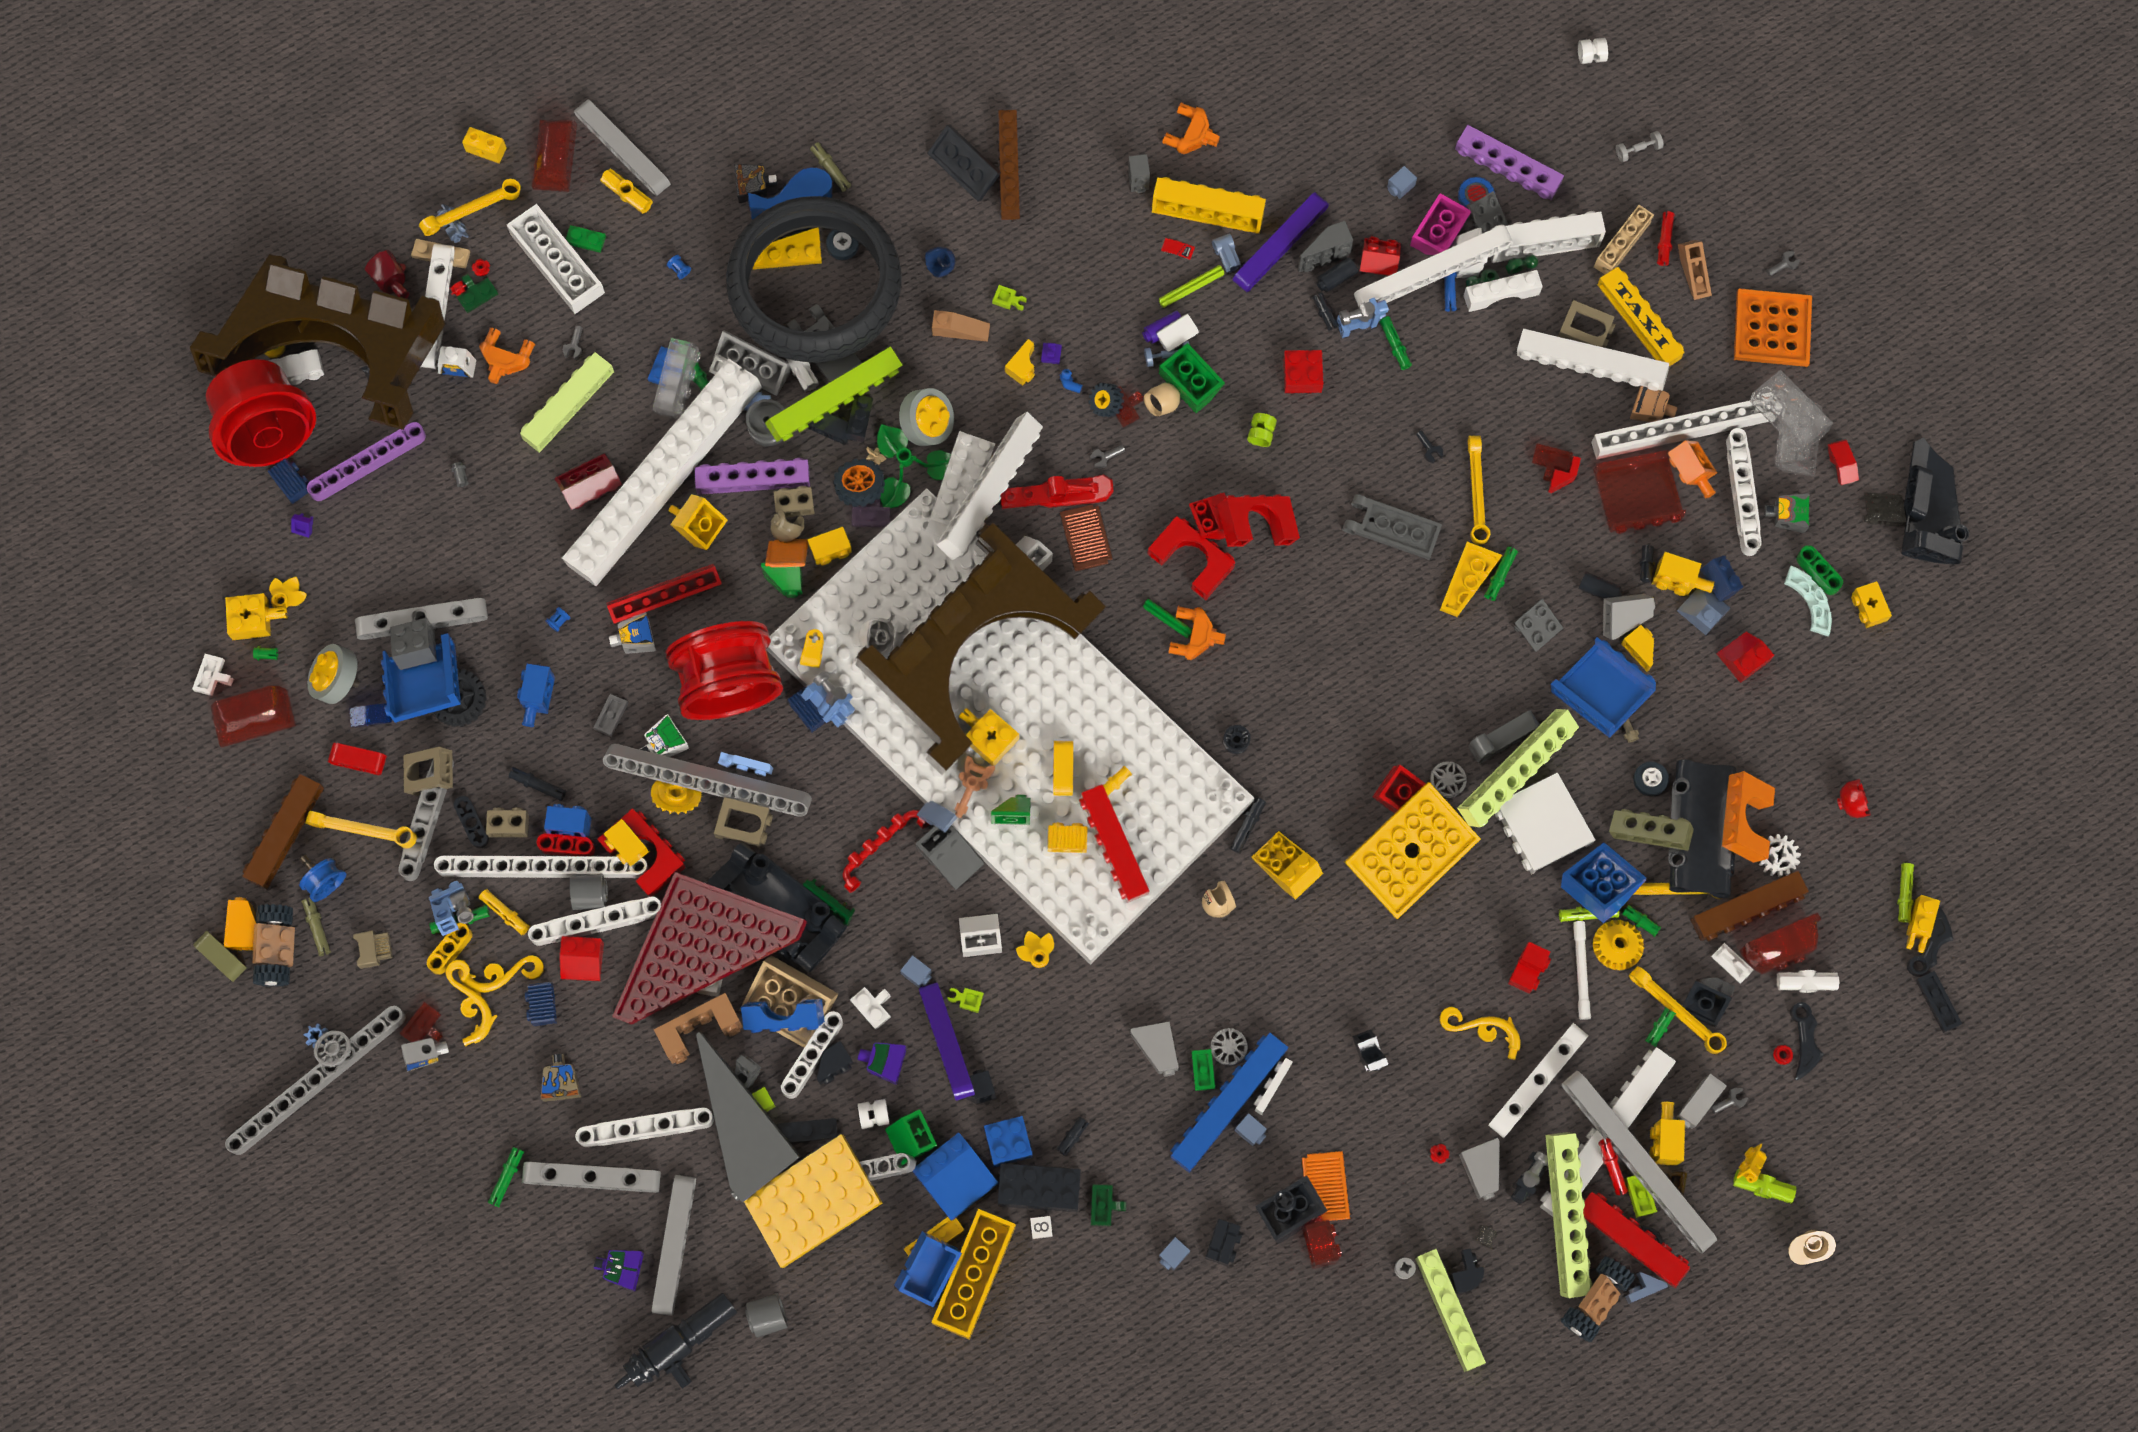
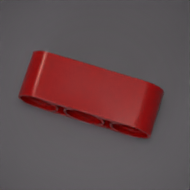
[328,743,387,775]
[537,833,595,857]

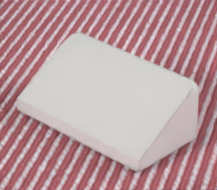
[1156,314,1199,351]

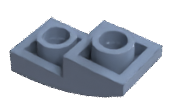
[917,801,957,832]

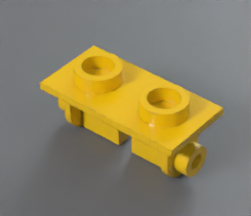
[1737,1144,1767,1183]

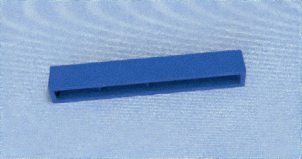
[1171,1033,1289,1173]

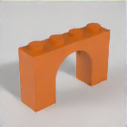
[1722,771,1775,863]

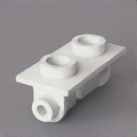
[1711,943,1753,984]

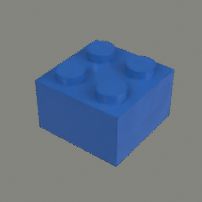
[544,804,591,838]
[984,1116,1033,1167]

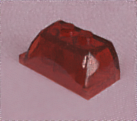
[532,119,577,192]
[211,685,296,748]
[1739,912,1821,974]

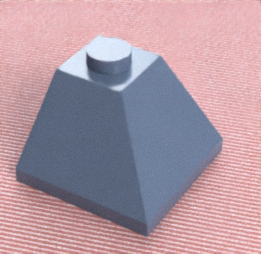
[1677,589,1730,635]

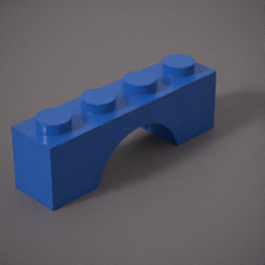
[741,999,825,1033]

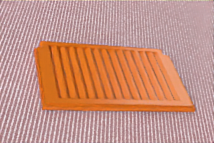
[765,539,808,567]
[1302,1151,1350,1222]

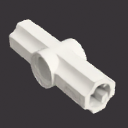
[786,358,819,392]
[1776,970,1839,993]

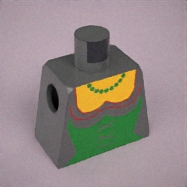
[1764,493,1809,533]

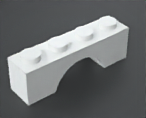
[1464,270,1542,312]

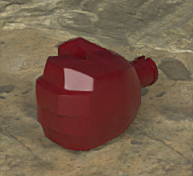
[364,250,409,299]

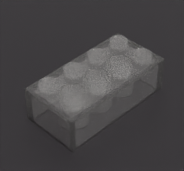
[652,338,700,420]
[1749,370,1833,454]

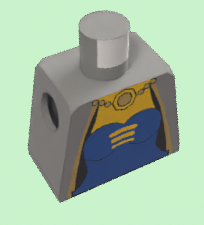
[609,612,656,654]
[401,1038,449,1072]

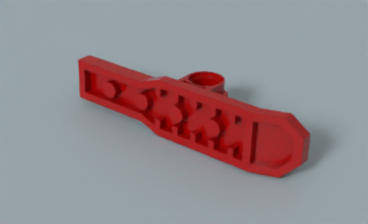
[1000,474,1114,509]

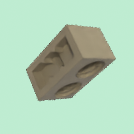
[774,486,815,518]
[486,808,529,837]

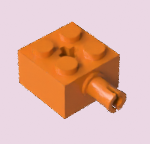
[1668,440,1717,499]

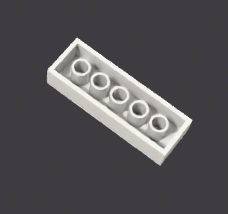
[507,204,605,314]
[1490,211,1606,263]
[926,431,995,537]

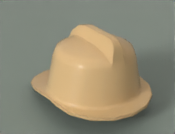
[1788,1230,1836,1265]

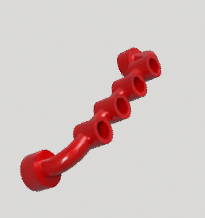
[843,810,930,893]

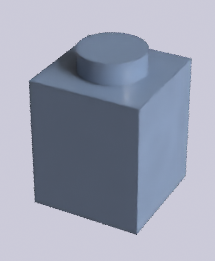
[1387,166,1417,199]
[900,955,932,988]
[1235,1113,1267,1146]
[1159,1237,1190,1271]

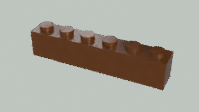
[998,110,1020,220]
[242,774,324,890]
[1690,871,1809,942]

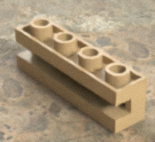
[1594,205,1654,274]

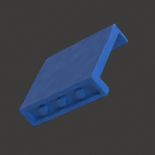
[381,633,461,723]
[1551,637,1656,738]

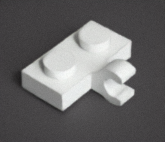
[192,654,234,696]
[850,987,891,1030]

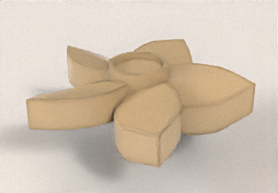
[866,447,886,465]

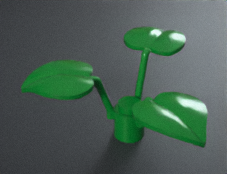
[877,424,951,509]

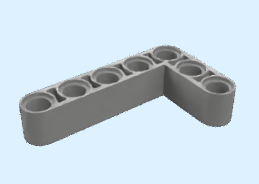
[859,1153,916,1181]

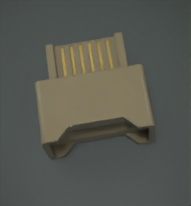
[353,930,393,969]

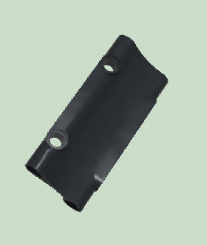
[1668,760,1737,898]

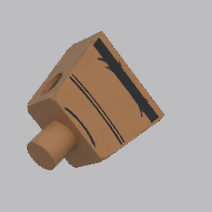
[1630,386,1677,422]

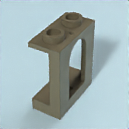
[1558,300,1616,348]
[403,747,453,796]
[714,797,773,849]

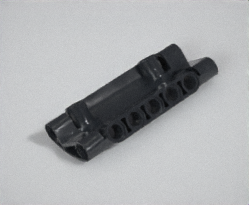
[706,842,848,973]

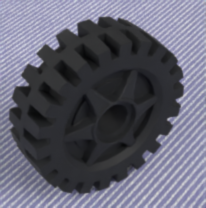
[432,669,487,727]

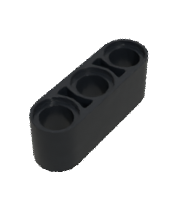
[807,413,849,445]

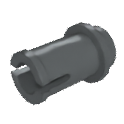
[451,462,469,487]

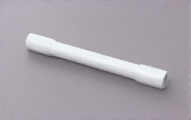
[1573,921,1591,1020]

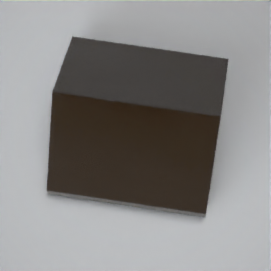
[1669,1172,1687,1195]

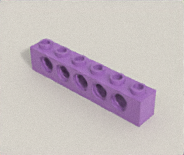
[1455,125,1564,200]
[695,458,810,494]

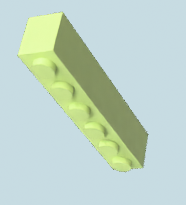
[520,352,614,453]
[1415,1249,1486,1372]

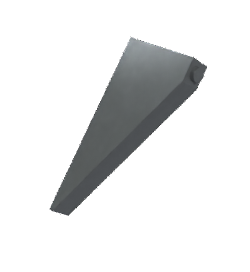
[696,1031,800,1203]

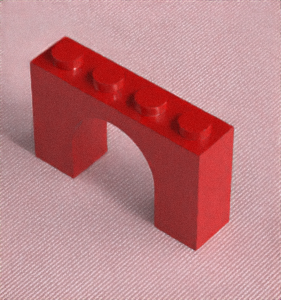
[1217,494,1300,547]
[1147,516,1235,600]
[597,808,686,897]

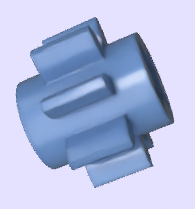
[304,1024,330,1048]

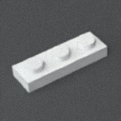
[1254,1058,1292,1115]

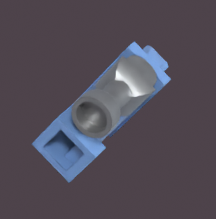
[1336,298,1389,338]
[801,671,855,727]
[429,881,473,936]

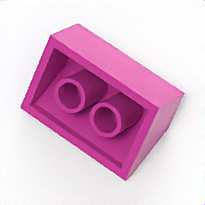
[1410,193,1471,255]

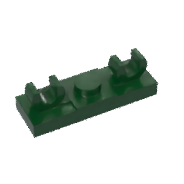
[803,879,855,925]

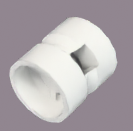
[1578,38,1608,64]
[858,1099,889,1129]

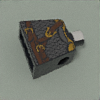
[734,164,777,204]

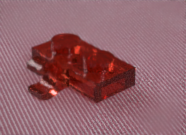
[1105,386,1143,427]
[1532,444,1573,482]
[400,1002,443,1043]

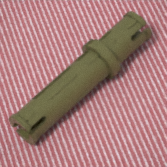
[810,142,851,192]
[301,898,331,956]

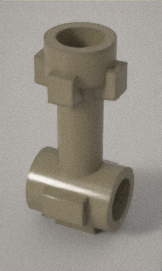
[1623,718,1639,743]

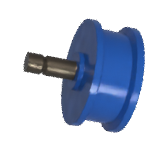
[299,855,346,902]

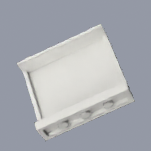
[1495,773,1595,875]

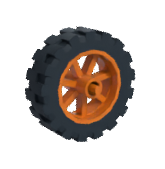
[834,459,885,507]

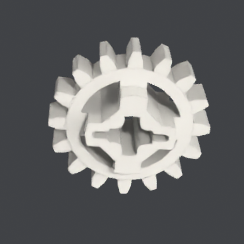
[1759,834,1801,877]

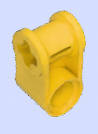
[800,629,824,668]

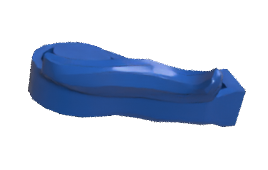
[748,168,832,219]

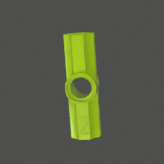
[1733,1169,1796,1203]

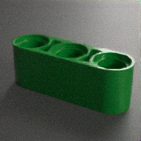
[1796,546,1843,595]

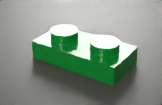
[566,225,606,253]
[1191,1049,1215,1091]

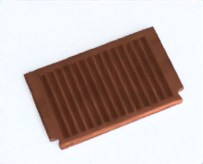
[1060,504,1113,572]

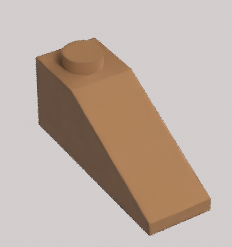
[1678,240,1712,300]
[932,310,990,342]

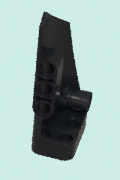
[1901,438,1969,564]

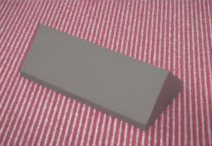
[712,330,791,396]

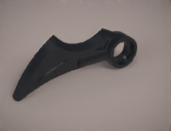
[1907,906,1953,976]
[1790,1002,1824,1080]

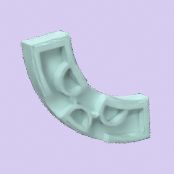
[1784,566,1832,636]

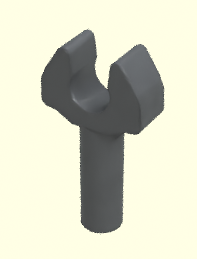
[1766,251,1800,276]
[563,326,583,360]
[1090,445,1125,469]
[1711,1088,1748,1114]

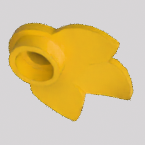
[269,577,307,608]
[1016,931,1054,968]

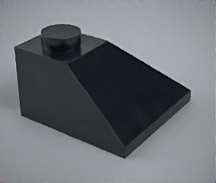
[1682,978,1735,1027]

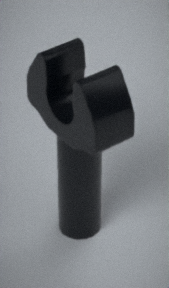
[1416,430,1443,464]

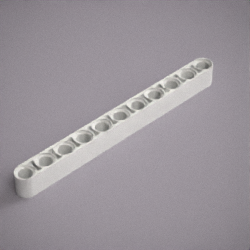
[434,856,649,878]

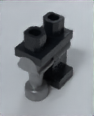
[1510,1151,1548,1204]

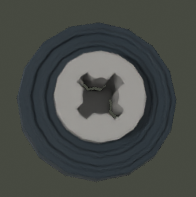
[826,230,859,260]

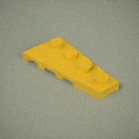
[752,227,822,270]
[1440,542,1502,617]

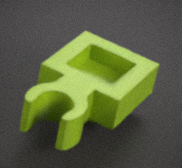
[992,285,1027,310]
[947,988,984,1013]

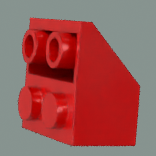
[1360,237,1401,276]
[1189,492,1226,540]

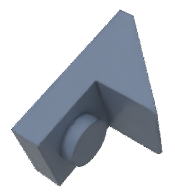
[1625,1272,1668,1304]

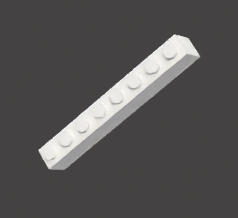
[1517,329,1669,391]

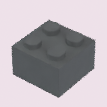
[390,618,437,670]

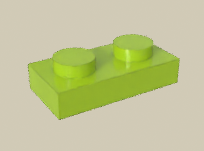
[1625,1176,1657,1218]

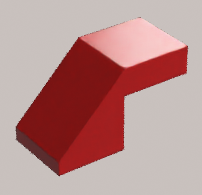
[1828,439,1859,485]
[1548,456,1581,493]

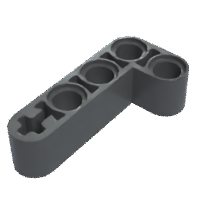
[1468,710,1540,764]

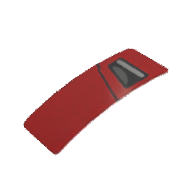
[1161,238,1195,260]

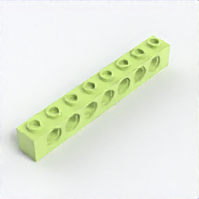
[1457,709,1579,827]
[1546,1132,1592,1298]

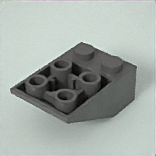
[1298,221,1353,272]
[915,826,984,890]

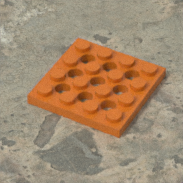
[1734,289,1812,367]

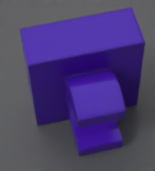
[1041,343,1062,364]
[291,513,313,538]

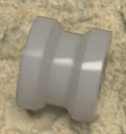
[1394,1258,1416,1279]

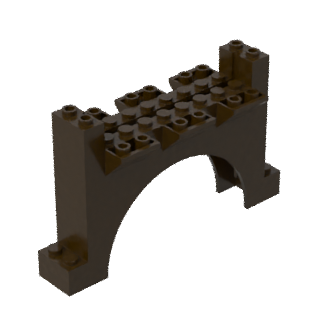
[190,254,445,430]
[855,523,1106,775]

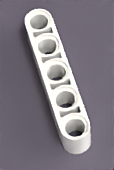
[781,1011,843,1099]

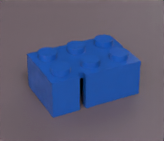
[894,1231,962,1308]

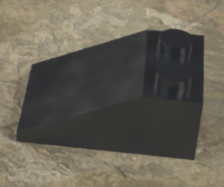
[1255,1176,1328,1244]

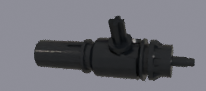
[614,1292,737,1389]

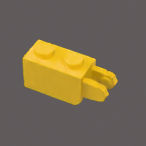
[1906,895,1940,953]

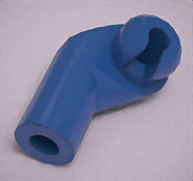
[1060,369,1083,394]

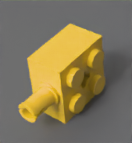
[1652,552,1714,596]
[225,593,288,640]
[959,708,1019,766]
[1650,1102,1685,1166]

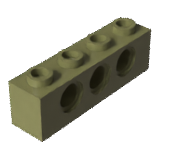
[1609,809,1694,851]

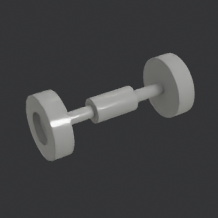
[1616,131,1663,162]

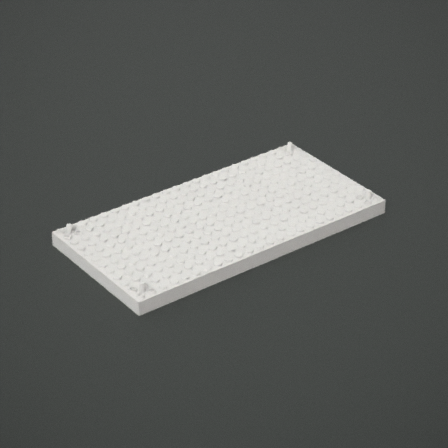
[766,488,1254,965]

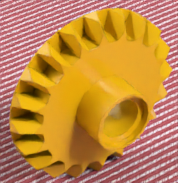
[651,781,702,814]
[1593,920,1644,970]

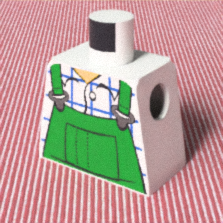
[639,714,689,757]

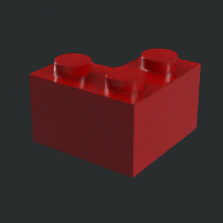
[1508,942,1551,994]

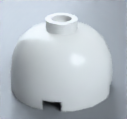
[859,618,898,656]

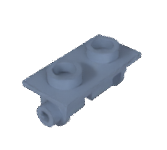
[437,204,469,243]

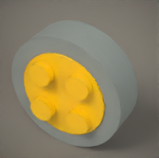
[899,388,954,446]
[307,644,360,704]

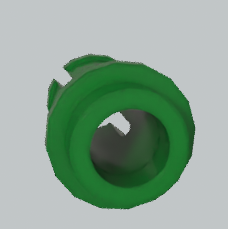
[253,646,278,661]

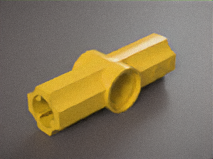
[600,168,653,214]

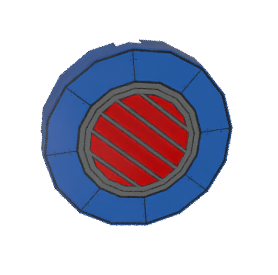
[1458,177,1495,208]

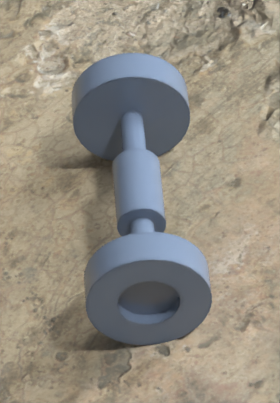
[1144,341,1190,367]

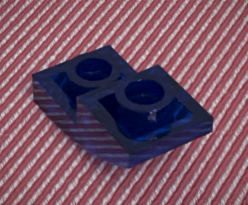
[349,703,392,727]

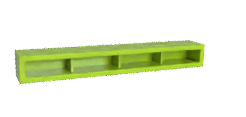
[765,347,903,442]

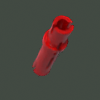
[1657,211,1675,266]
[1598,1138,1628,1195]

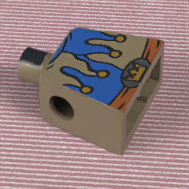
[541,1054,581,1102]

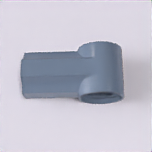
[1212,234,1241,272]

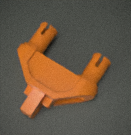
[1162,102,1220,154]
[479,328,535,384]
[1168,606,1226,660]

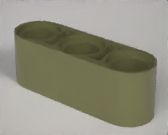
[193,930,247,982]

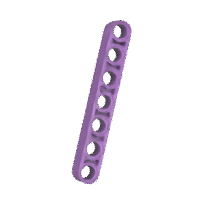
[307,422,426,501]

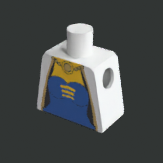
[438,346,476,378]

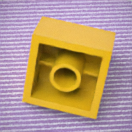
[669,494,728,550]

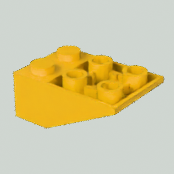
[1251,831,1323,900]

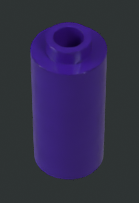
[1142,310,1182,344]

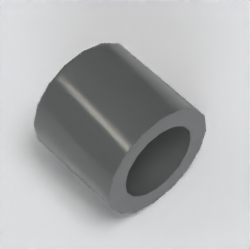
[570,873,608,911]
[745,1293,788,1338]

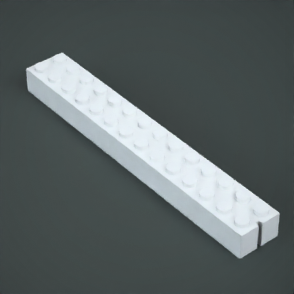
[562,359,762,586]

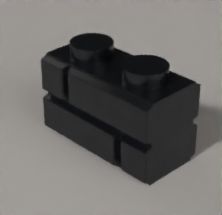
[1205,1219,1243,1266]

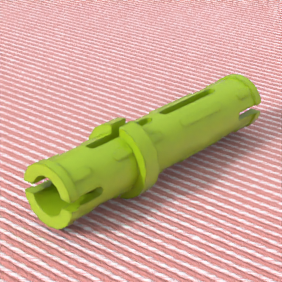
[1897,863,1914,923]
[1559,907,1619,922]

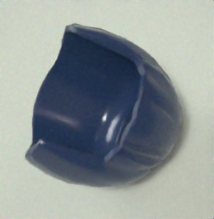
[925,247,956,278]

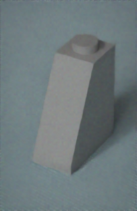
[1603,594,1655,640]
[1130,1022,1179,1077]
[1676,1074,1727,1129]
[1459,1138,1499,1201]

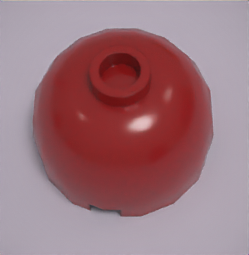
[1837,779,1871,818]

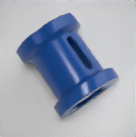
[667,255,691,279]
[545,607,570,632]

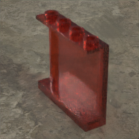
[1594,450,1686,533]

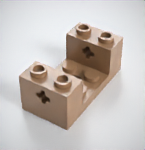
[654,993,743,1064]

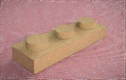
[411,239,470,269]

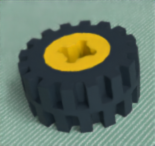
[1089,383,1124,417]

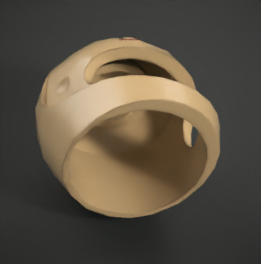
[1144,383,1180,416]
[1202,881,1236,918]

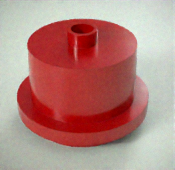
[206,359,316,467]

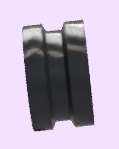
[1223,725,1251,754]

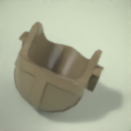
[771,510,804,542]

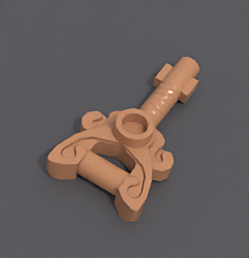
[954,756,995,818]

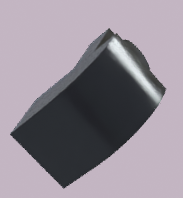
[1352,1029,1388,1071]
[1450,1248,1484,1295]

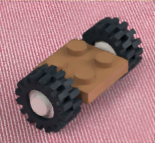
[252,904,295,987]
[1561,1256,1635,1342]

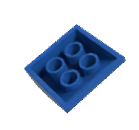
[1561,843,1646,923]
[913,1133,998,1221]

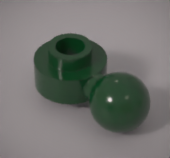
[1505,254,1538,275]
[1466,269,1499,287]

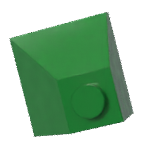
[761,563,802,598]
[991,795,1031,825]

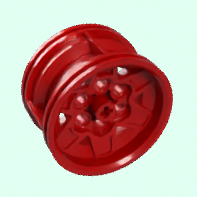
[666,621,783,720]

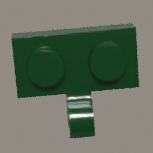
[457,274,498,313]
[1091,1185,1126,1226]

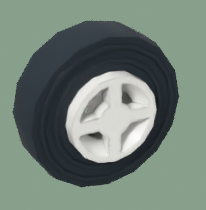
[1634,762,1669,796]

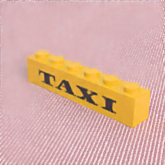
[1597,267,1684,366]

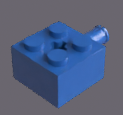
[517,664,555,727]

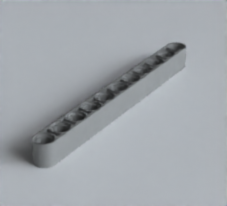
[603,744,812,817]
[225,1006,406,1155]
[1562,1071,1717,1253]

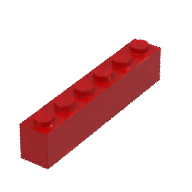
[606,563,722,624]
[1079,784,1150,903]
[1583,1192,1690,1288]

